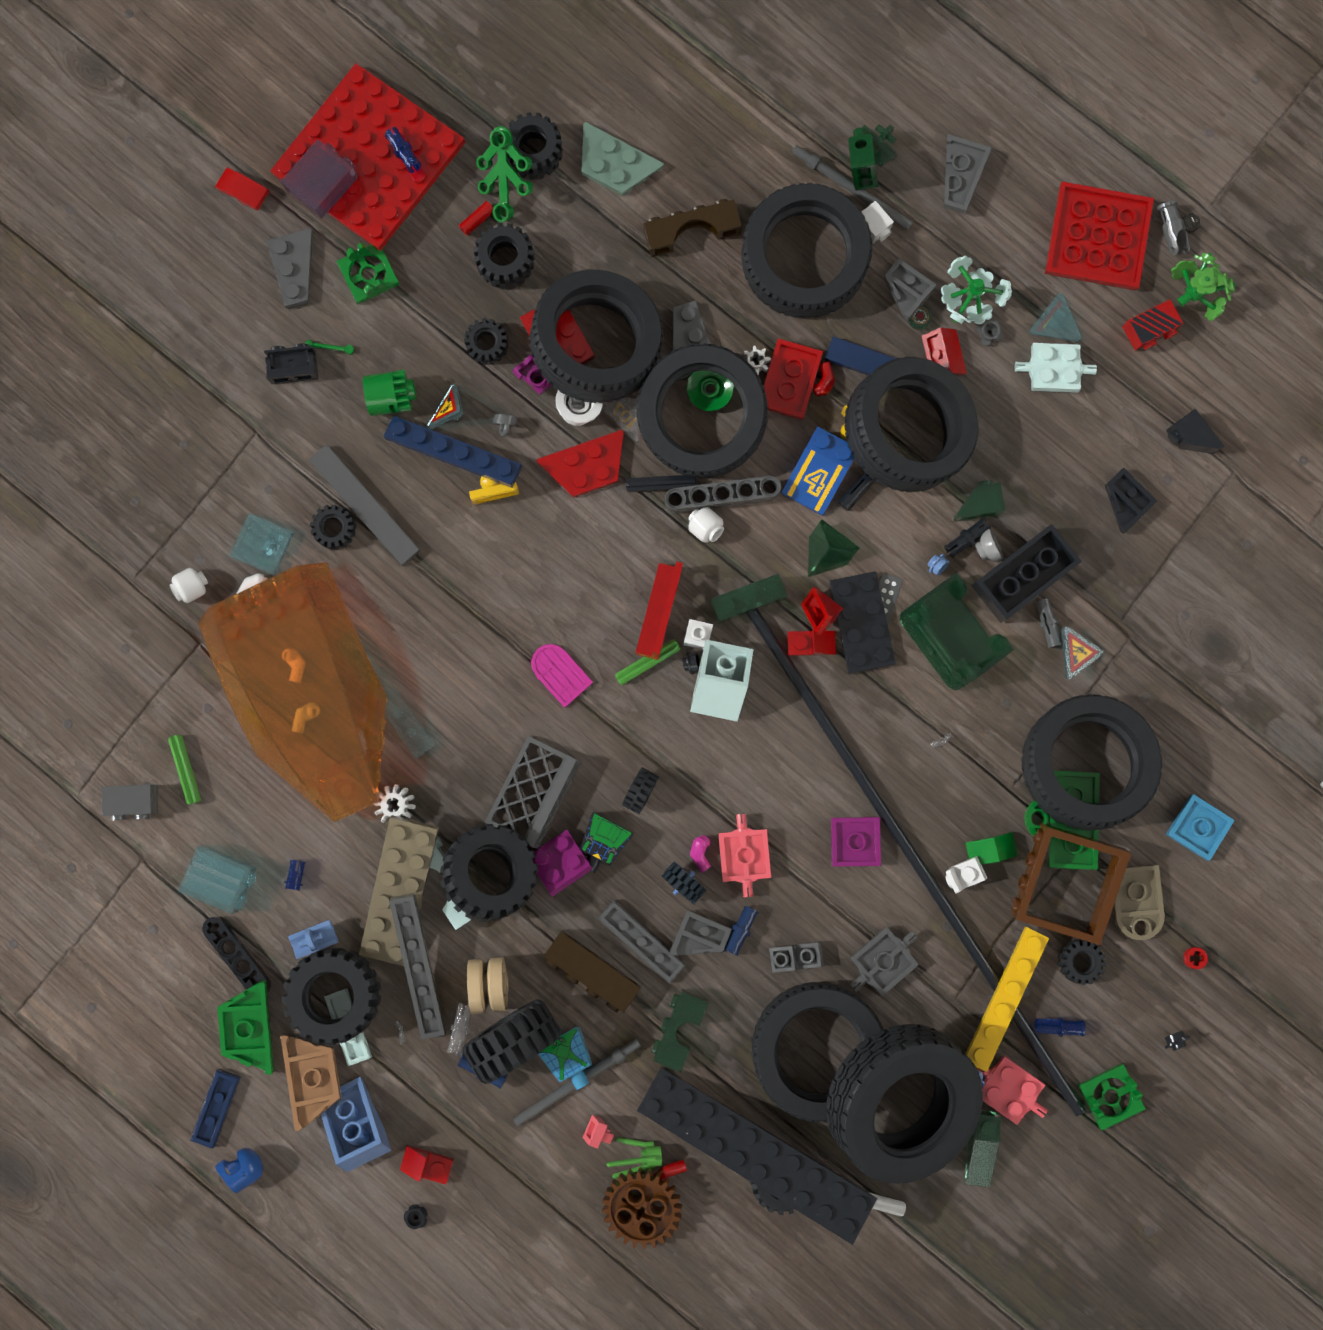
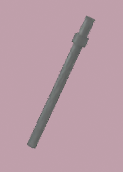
[792,145,913,230]
[513,1038,641,1127]

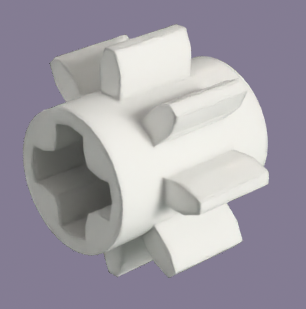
[743,346,771,375]

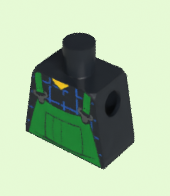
[580,812,634,873]

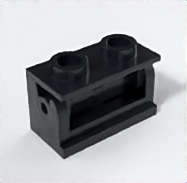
[264,343,319,385]

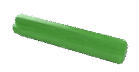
[615,639,680,685]
[168,735,201,805]

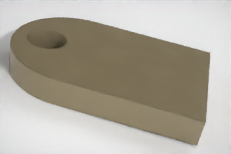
[1113,865,1165,940]

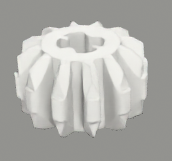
[374,784,416,823]

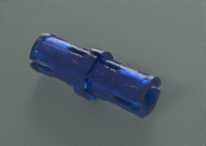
[385,127,422,173]

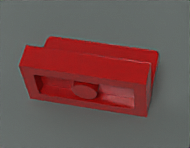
[922,327,967,375]

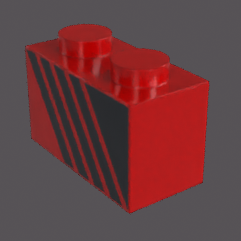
[1122,299,1184,351]

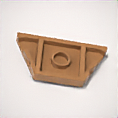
[280,1035,342,1132]

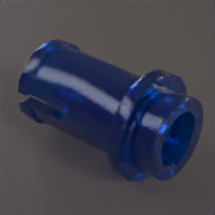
[284,859,306,891]

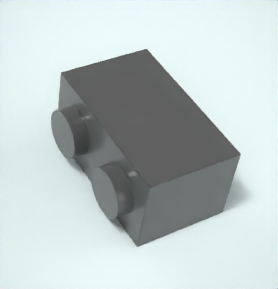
[101,784,158,821]

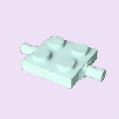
[1015,343,1097,393]

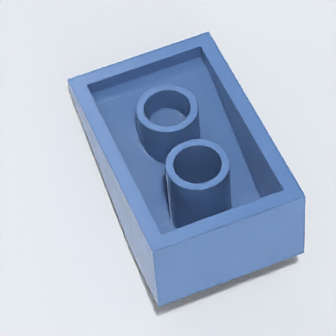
[321,1077,392,1172]

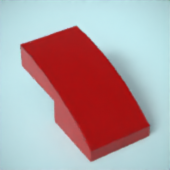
[215,167,270,211]

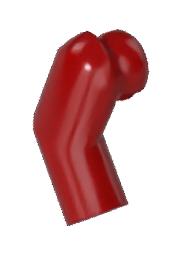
[813,362,835,397]
[653,1160,687,1181]

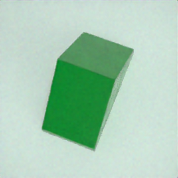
[965,832,1018,865]

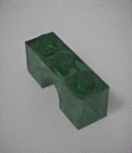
[710,574,787,624]
[651,989,709,1072]

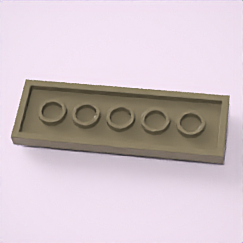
[359,815,439,966]

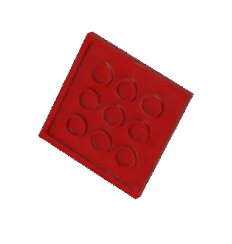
[1044,181,1154,291]

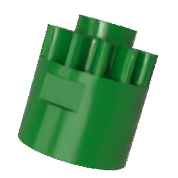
[363,370,416,416]

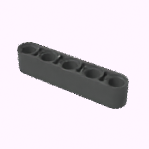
[665,476,781,514]

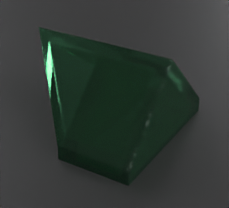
[808,519,860,577]

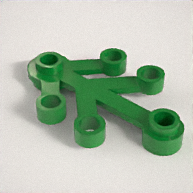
[476,126,533,222]

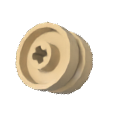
[467,957,509,1014]

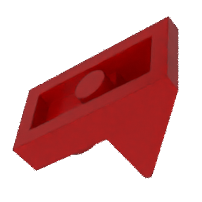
[787,629,836,656]
[400,1145,454,1185]

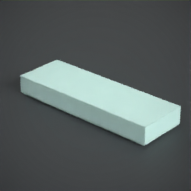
[324,988,372,1066]

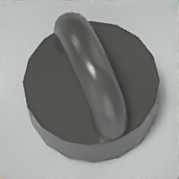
[493,414,517,437]

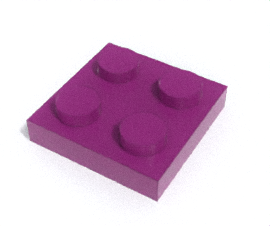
[831,817,881,867]
[533,830,593,897]

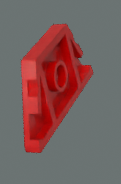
[537,429,624,498]

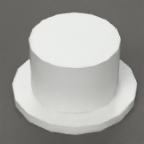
[555,390,603,426]

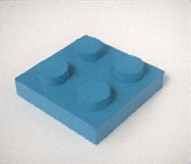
[1165,794,1235,861]

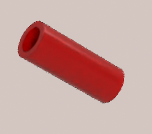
[458,201,493,236]

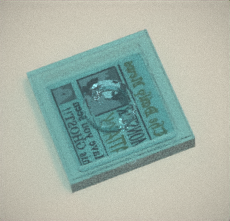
[230,513,294,576]

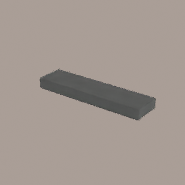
[598,900,686,984]

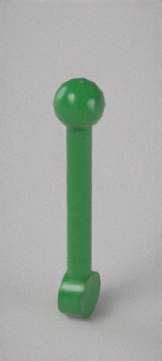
[305,340,354,355]

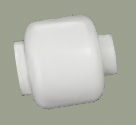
[689,507,724,543]
[169,568,208,603]

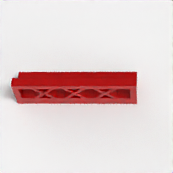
[635,561,683,660]

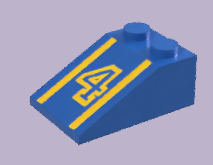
[781,426,854,516]

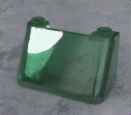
[900,573,1014,690]

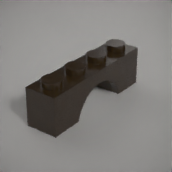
[643,199,742,257]

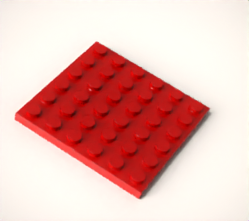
[270,63,466,251]

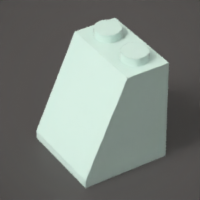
[690,640,753,721]

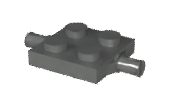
[849,927,919,996]

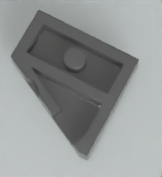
[884,258,936,322]

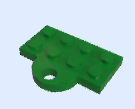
[1024,771,1100,870]

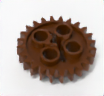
[602,1167,682,1249]

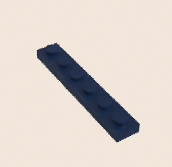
[384,416,522,488]

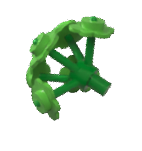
[1171,252,1236,321]

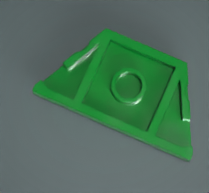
[217,980,274,1075]

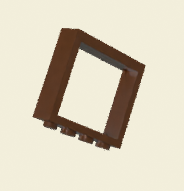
[1011,823,1131,945]

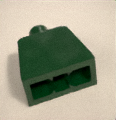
[848,127,878,191]

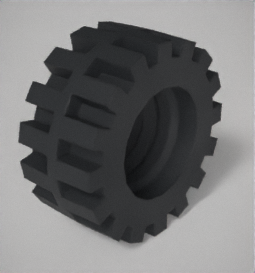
[622,767,659,814]

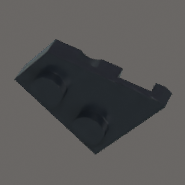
[1105,468,1157,534]

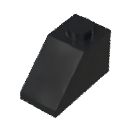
[1165,409,1224,454]

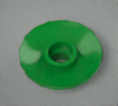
[687,371,734,412]

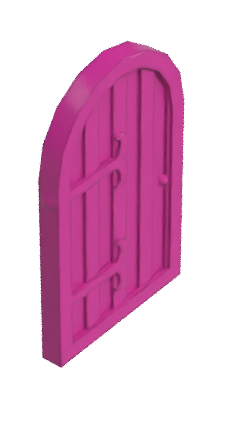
[531,644,593,708]

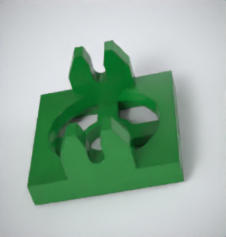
[336,243,400,305]
[1078,1063,1145,1131]

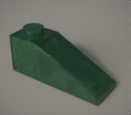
[965,1110,1002,1187]

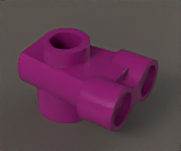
[512,354,552,395]

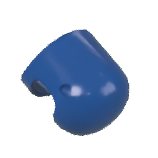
[215,1148,263,1193]

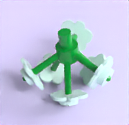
[941,256,1012,324]

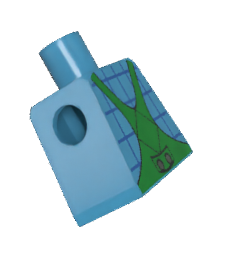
[538,1027,592,1090]

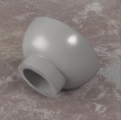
[975,529,1004,562]

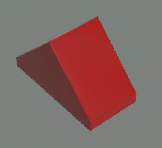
[801,587,844,635]

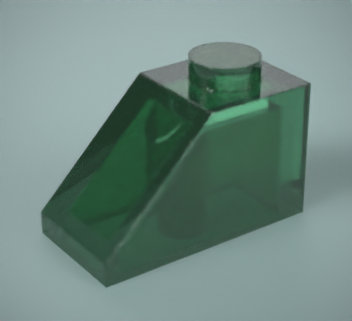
[953,480,1005,522]

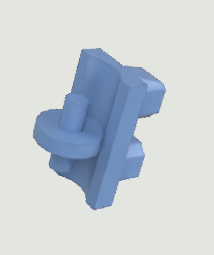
[288,920,339,959]

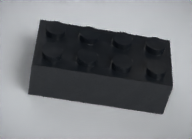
[971,524,1082,623]

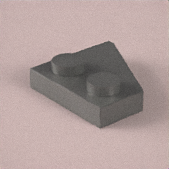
[669,911,732,956]

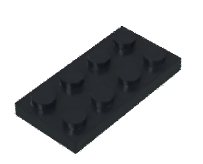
[829,571,896,674]

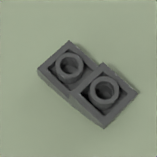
[769,941,824,973]

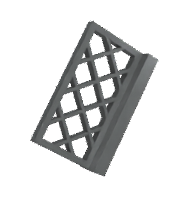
[485,736,581,848]

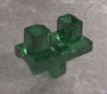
[863,124,898,167]

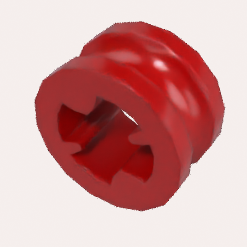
[1183,947,1208,970]

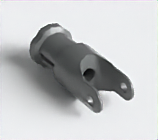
[1157,200,1191,255]

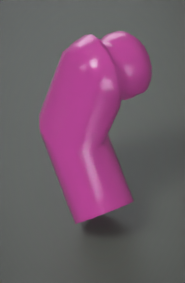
[690,835,711,873]

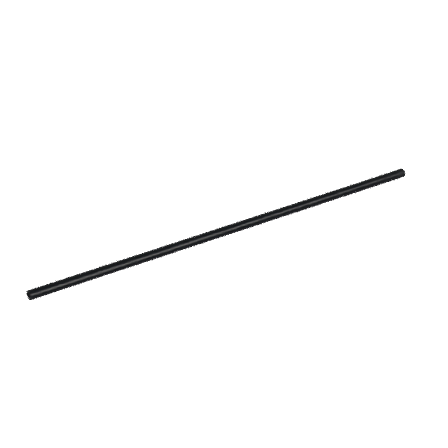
[742,600,1086,1116]

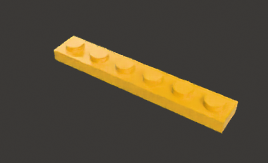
[966,927,1049,1072]

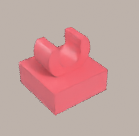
[583,1115,614,1149]

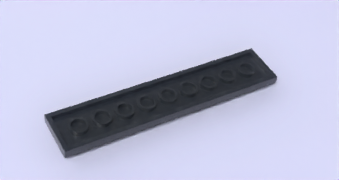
[637,1067,878,1245]

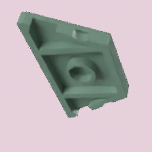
[581,122,664,196]

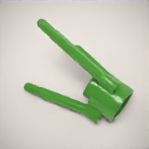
[606,1137,662,1179]

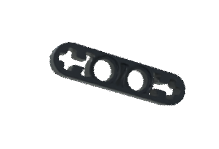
[202,917,271,992]

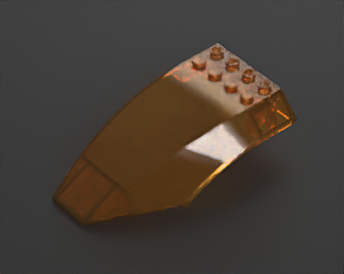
[198,562,388,822]

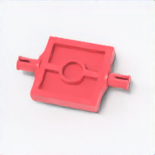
[718,814,771,897]
[976,1055,1048,1125]

